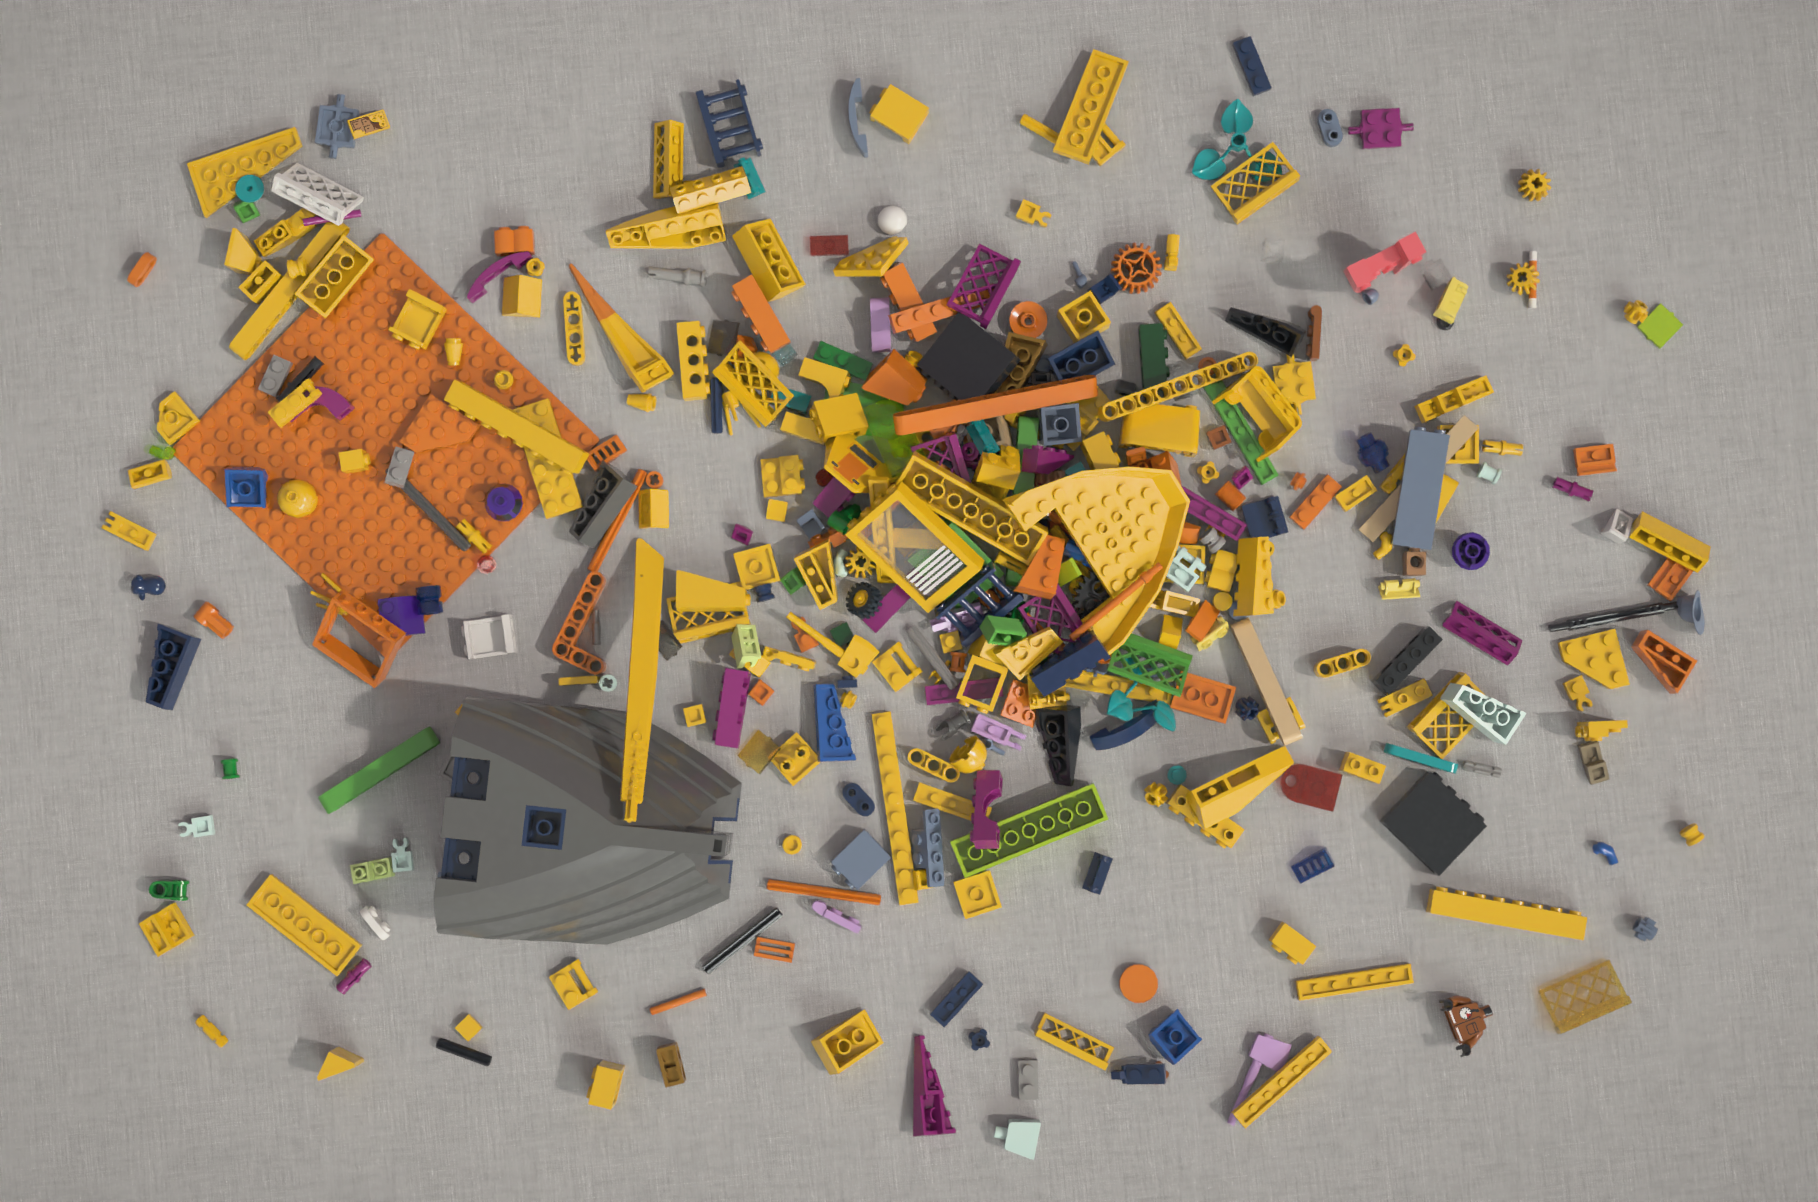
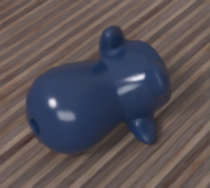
[131,575,166,601]

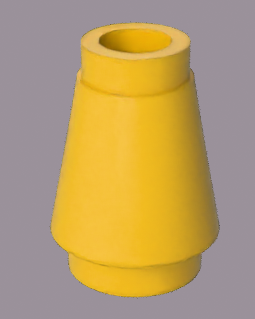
[444,338,463,365]
[627,394,657,412]

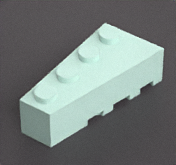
[1440,683,1526,745]

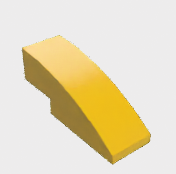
[1149,590,1200,617]

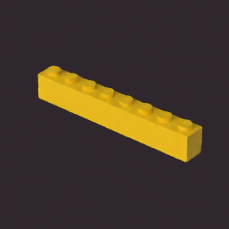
[444,379,590,475]
[1426,886,1587,940]

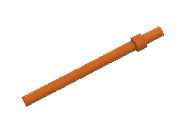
[1069,562,1163,641]

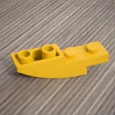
[254,208,318,257]

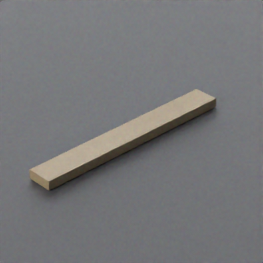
[1359,415,1479,542]

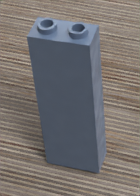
[1391,426,1450,550]

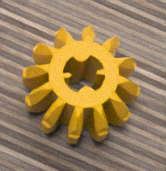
[1518,169,1551,201]
[1506,262,1540,295]
[845,547,876,579]

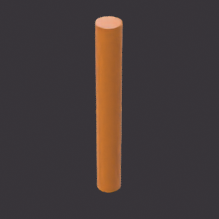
[650,988,707,1015]

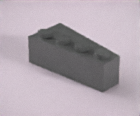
[569,460,638,548]

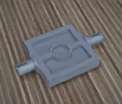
[315,94,359,159]

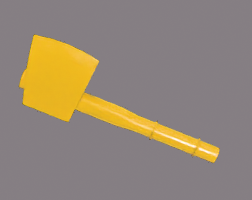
[786,611,879,678]

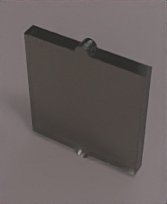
[707,319,740,356]
[659,620,683,661]

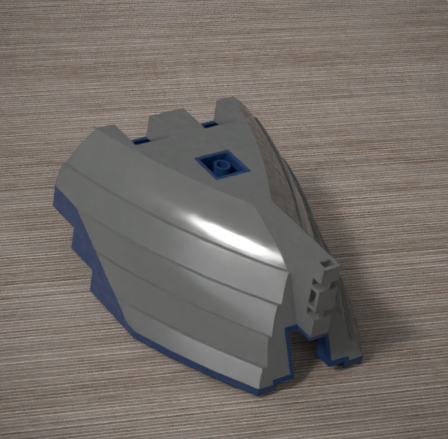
[434,696,742,945]

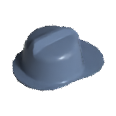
[1677,590,1705,635]

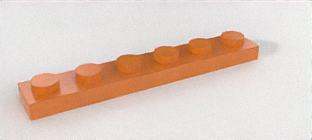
[888,283,994,334]

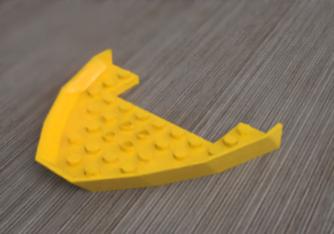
[1002,467,1190,655]

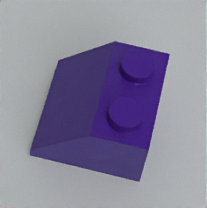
[378,595,426,638]

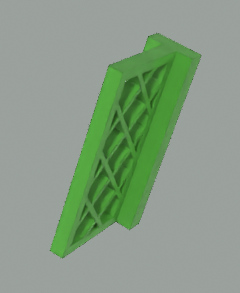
[1107,633,1193,697]

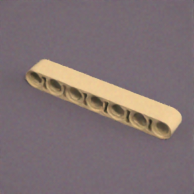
[1230,617,1302,746]

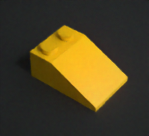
[811,1009,884,1075]

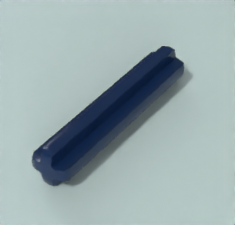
[710,377,723,434]

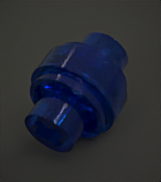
[1356,432,1390,474]

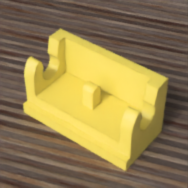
[1433,277,1469,324]

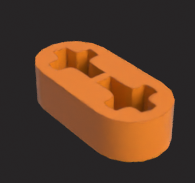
[127,252,157,287]

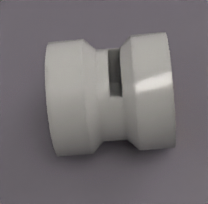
[1199,527,1226,554]

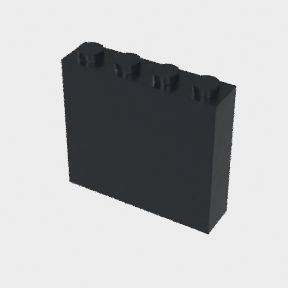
[917,312,1021,401]
[1379,771,1487,876]

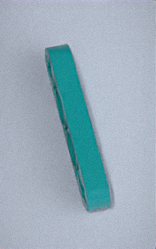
[1384,743,1458,774]

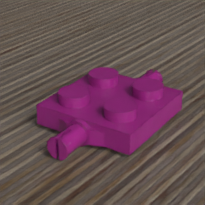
[1348,108,1414,149]

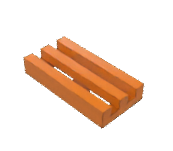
[754,936,795,963]

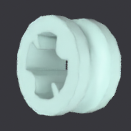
[599,674,617,692]

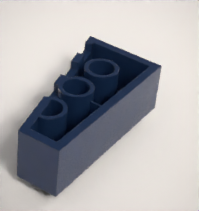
[146,623,201,711]
[1029,630,1111,697]

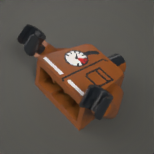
[1439,995,1493,1057]

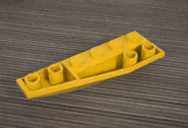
[606,203,726,249]
[1186,746,1294,829]

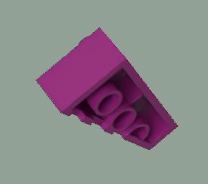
[712,668,751,748]

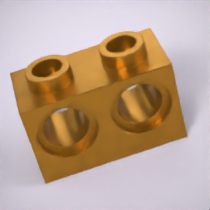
[656,1042,687,1088]

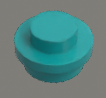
[1167,765,1187,785]

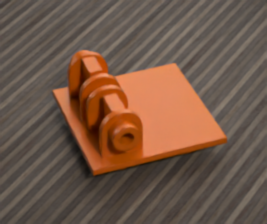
[1000,679,1036,728]

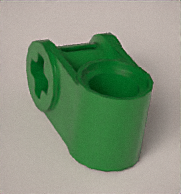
[149,880,190,901]

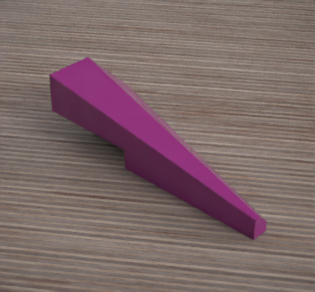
[913,1035,956,1137]

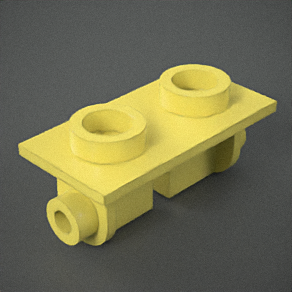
[1378,578,1420,600]
[1190,616,1230,652]

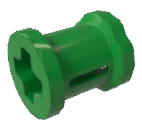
[220,758,240,780]

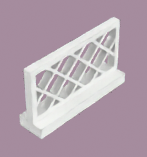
[271,163,364,226]

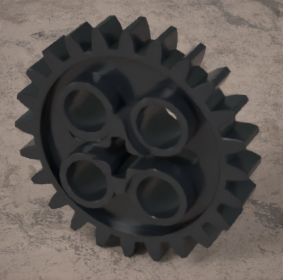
[1072,570,1110,620]

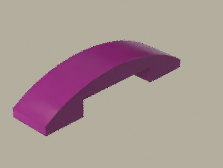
[467,252,533,303]
[863,567,928,633]

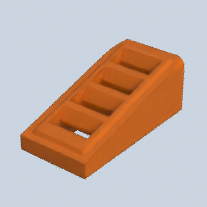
[587,435,628,472]
[1126,447,1147,467]

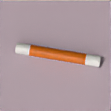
[1528,251,1537,309]

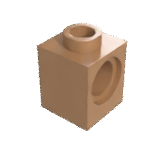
[1403,548,1426,576]

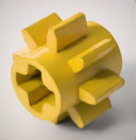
[1624,300,1649,324]
[1144,782,1168,807]

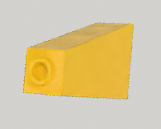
[676,570,751,612]

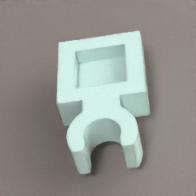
[178,815,215,837]
[391,838,414,872]

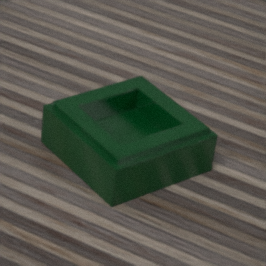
[830,622,854,647]

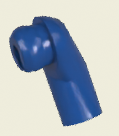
[1592,842,1618,865]

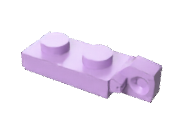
[930,602,983,632]

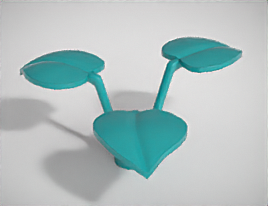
[1192,99,1282,182]
[1106,653,1176,732]

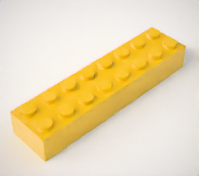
[895,451,1048,566]

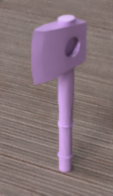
[1227,1033,1291,1126]

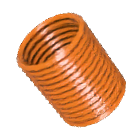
[1215,480,1246,512]

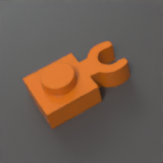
[791,617,819,653]

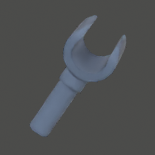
[1072,261,1087,289]
[982,737,1005,756]

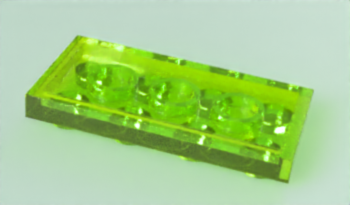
[863,398,926,478]

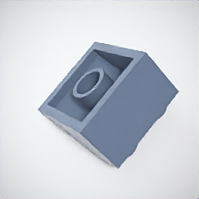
[1037,403,1082,446]

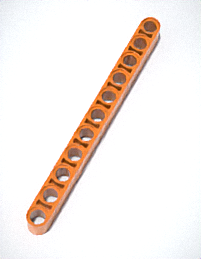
[893,375,1098,435]

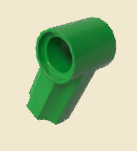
[827,504,862,535]

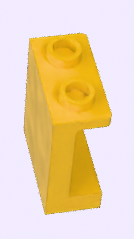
[869,84,929,144]
[388,289,447,350]
[809,393,869,443]

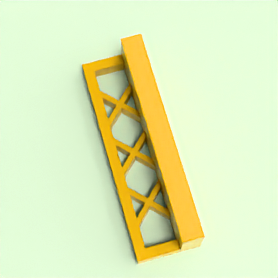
[653,120,684,199]
[1034,1012,1114,1070]

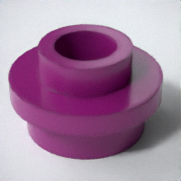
[961,442,980,462]

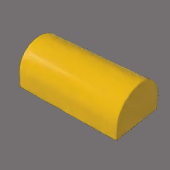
[128,459,172,489]

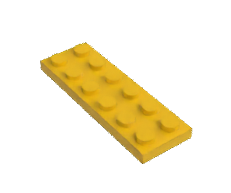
[1053,49,1129,165]
[513,398,583,519]
[247,874,362,976]

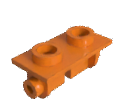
[808,527,848,548]

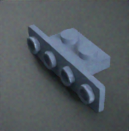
[911,809,944,888]

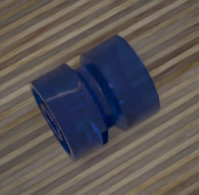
[415,585,444,615]

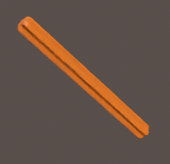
[587,469,648,572]
[767,879,881,905]

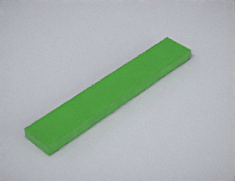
[1203,380,1278,485]

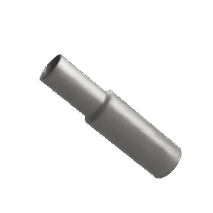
[592,610,601,645]

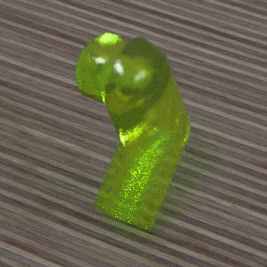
[149,445,176,460]

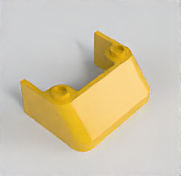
[1212,366,1302,462]

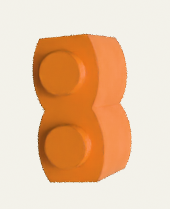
[494,226,535,257]

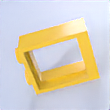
[956,655,1009,714]

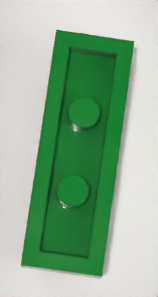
[813,341,873,381]

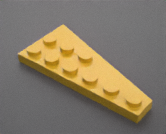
[187,127,303,218]

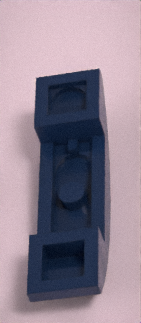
[1089,699,1158,751]

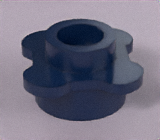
[968,1029,990,1051]

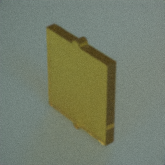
[737,729,781,774]

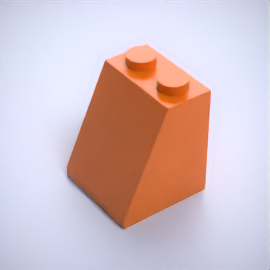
[861,349,927,406]

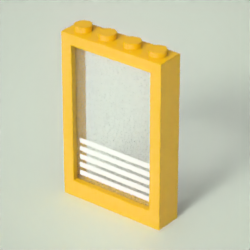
[845,481,985,613]

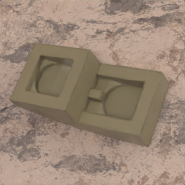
[1578,741,1610,785]

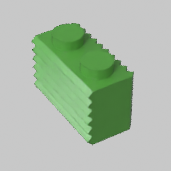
[979,615,1027,646]

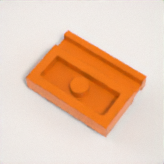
[1573,444,1617,476]
[1647,557,1693,601]

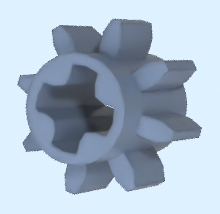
[1632,917,1658,942]

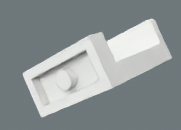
[461,614,517,660]

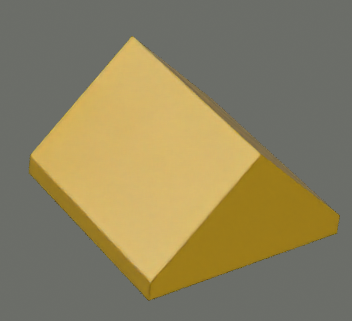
[502,275,542,318]
[317,1046,365,1081]

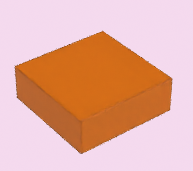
[748,679,775,706]

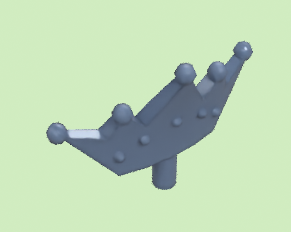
[1085,662,1109,677]

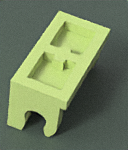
[731,624,761,668]

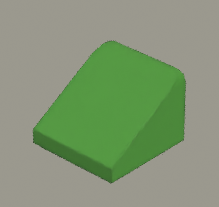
[233,200,260,223]
[780,567,806,595]

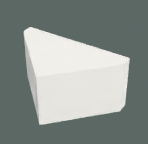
[1601,509,1633,544]

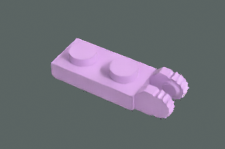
[970,713,1026,751]
[812,900,862,933]

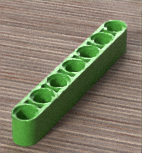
[318,726,441,814]

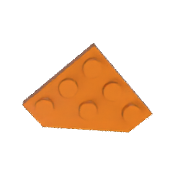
[399,394,480,453]

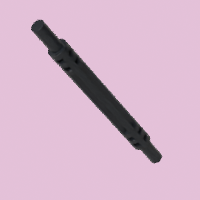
[1548,601,1678,632]

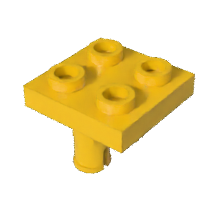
[768,732,820,786]

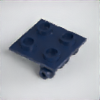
[1241,496,1289,538]

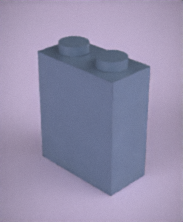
[831,829,891,890]

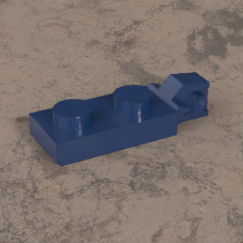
[1111,1063,1166,1085]

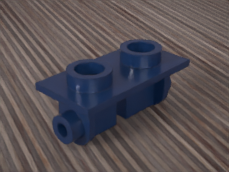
[1082,852,1113,895]

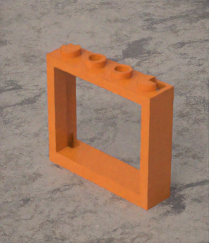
[312,589,406,688]

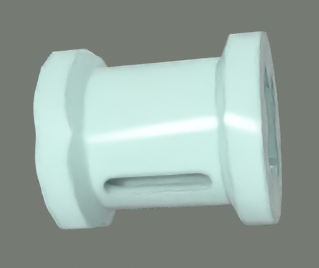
[1476,461,1502,485]

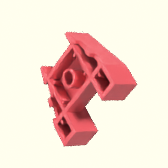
[1343,231,1426,293]

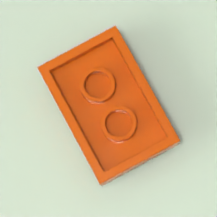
[1170,671,1236,724]

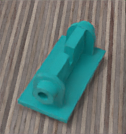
[733,157,766,200]
[966,419,1000,455]

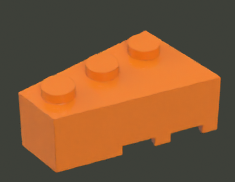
[1014,535,1065,600]

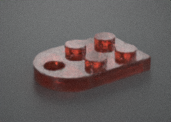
[1280,764,1343,812]

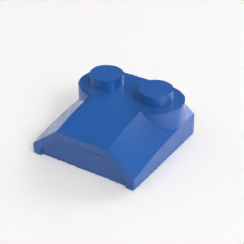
[225,467,268,508]
[1148,1009,1202,1065]

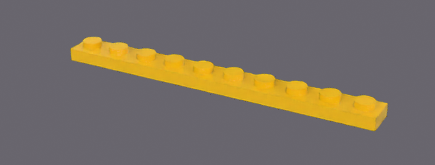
[872,711,919,905]

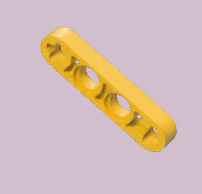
[563,291,586,366]

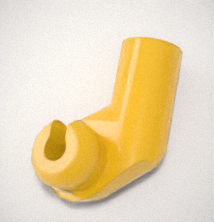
[1373,532,1393,560]

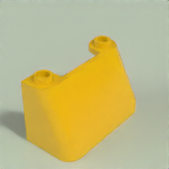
[1118,402,1200,458]

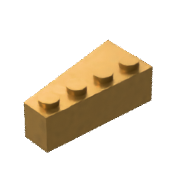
[995,332,1048,393]

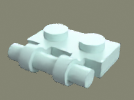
[1166,546,1207,592]

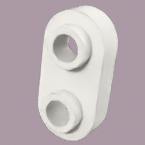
[360,905,391,940]

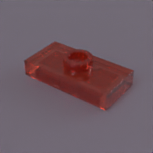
[810,235,849,256]

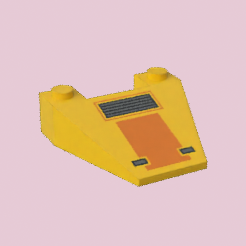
[824,432,902,493]

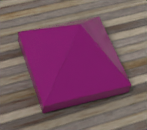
[1231,466,1253,490]
[731,524,753,546]

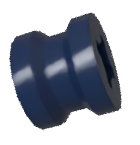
[753,583,775,603]

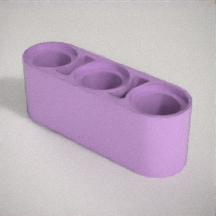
[870,297,891,353]

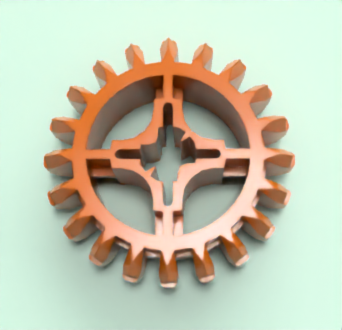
[1110,242,1162,294]

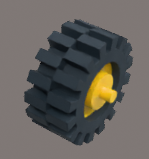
[845,582,883,619]

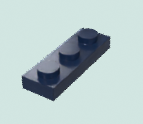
[1232,36,1272,97]
[930,971,983,1028]

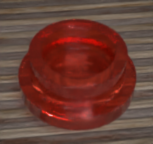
[815,468,834,487]
[477,555,497,574]

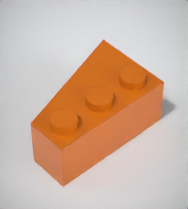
[1631,630,1697,694]

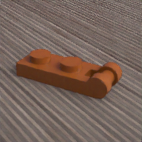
[1306,305,1322,361]

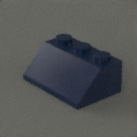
[1047,330,1115,381]

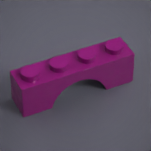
[970,770,1003,849]

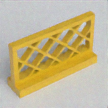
[1211,142,1300,225]
[712,341,794,427]
[666,581,751,645]
[1407,672,1485,759]

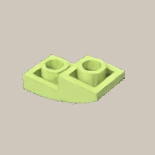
[350,857,395,884]

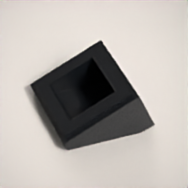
[1114,379,1136,396]

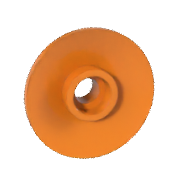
[1009,301,1047,338]

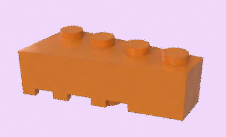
[880,262,937,342]
[731,274,791,354]

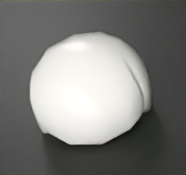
[878,205,907,235]

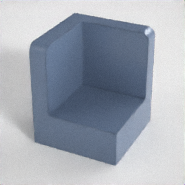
[796,509,826,539]

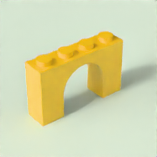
[780,357,851,446]

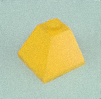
[224,228,263,275]

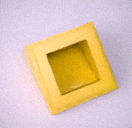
[766,499,788,522]

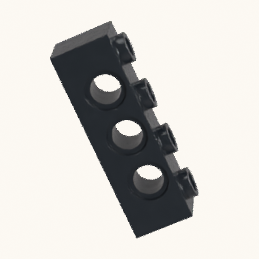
[1371,626,1443,695]

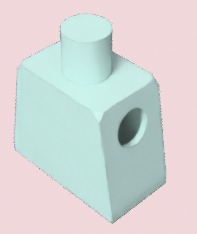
[994,1119,1041,1160]

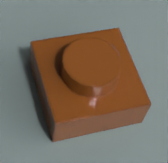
[1206,425,1232,451]

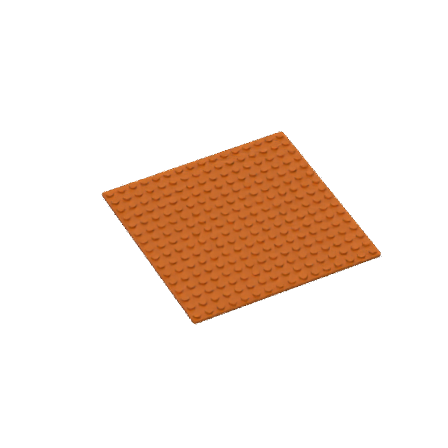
[171,233,599,657]

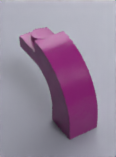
[290,386,355,422]

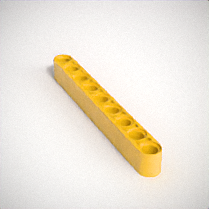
[229,222,350,360]
[1097,352,1258,422]

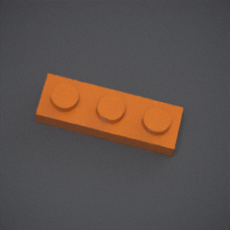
[1289,474,1342,530]

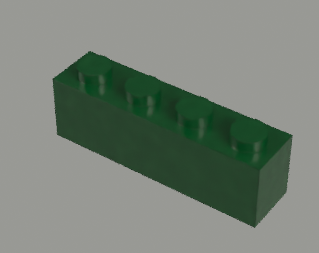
[1138,323,1170,403]

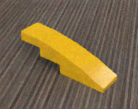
[1414,375,1494,423]

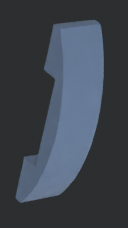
[848,78,868,158]

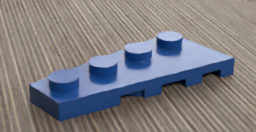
[813,684,856,762]

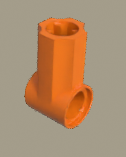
[193,601,234,639]

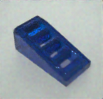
[1291,847,1335,884]

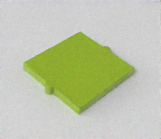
[1637,303,1683,349]

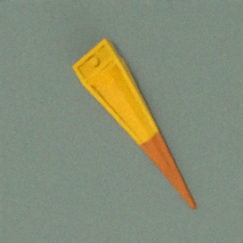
[569,263,674,393]

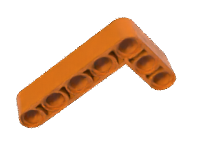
[552,571,606,675]

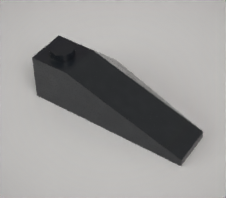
[1225,307,1306,357]
[1036,705,1081,786]

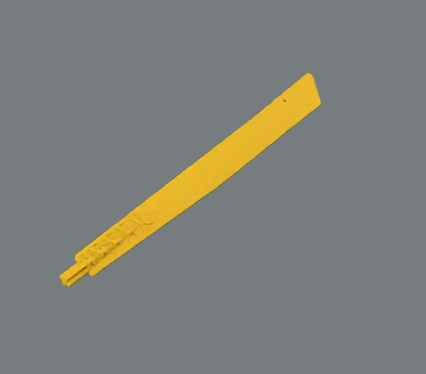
[620,538,664,823]

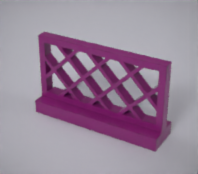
[947,243,1021,329]
[910,432,971,518]
[1017,584,1083,657]

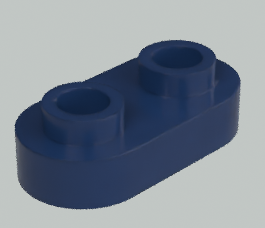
[842,783,875,816]

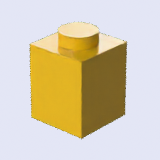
[339,449,371,474]

